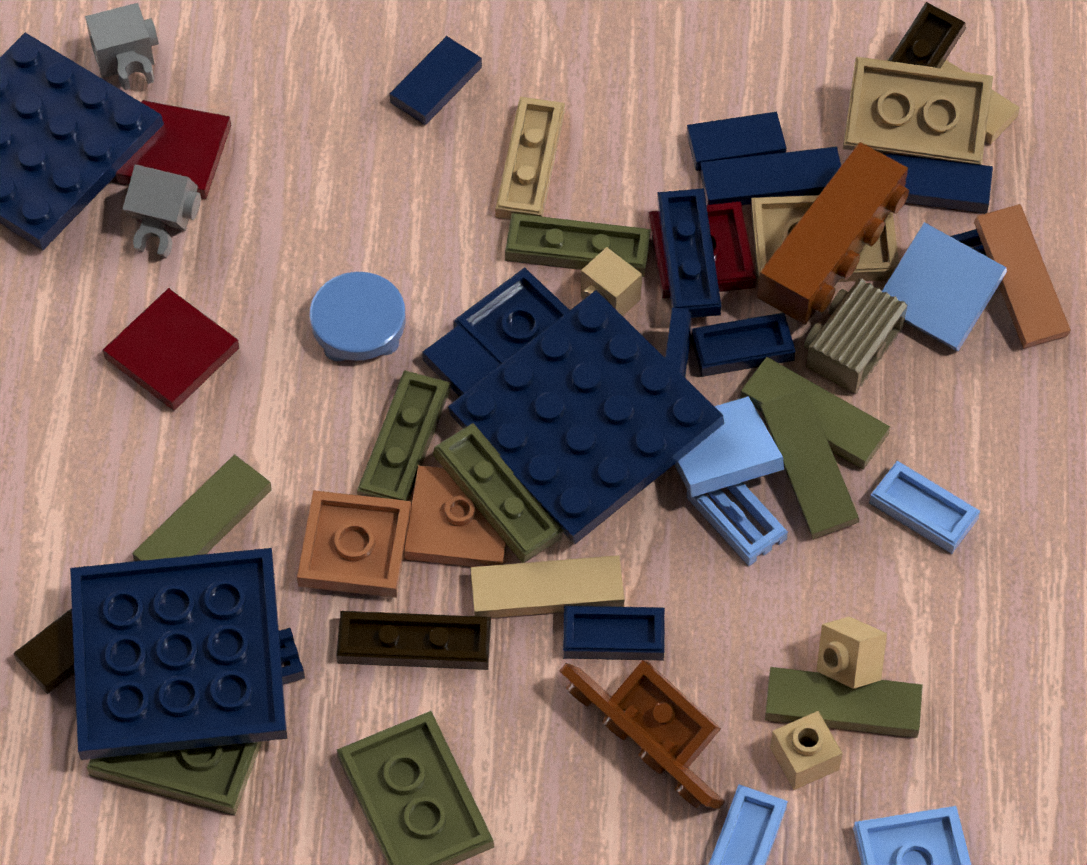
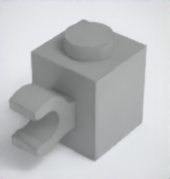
[85,3,159,90]
[123,164,201,258]

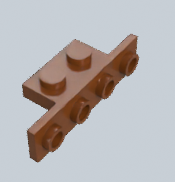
[559,660,725,809]

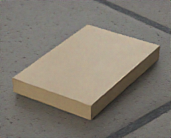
[843,57,993,165]
[751,195,899,284]

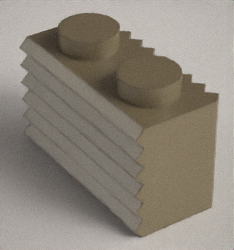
[804,279,907,394]

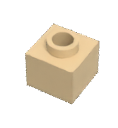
[581,247,642,316]
[816,616,887,689]
[770,711,843,790]

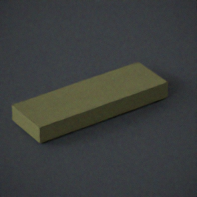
[505,213,651,277]
[740,357,890,470]
[357,370,450,501]
[760,388,859,540]
[433,423,564,563]
[132,454,272,561]
[765,667,923,738]

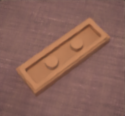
[974,204,1071,349]

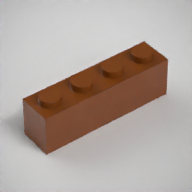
[757,142,909,325]

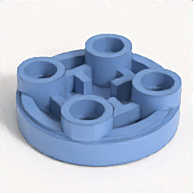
[310,272,406,361]

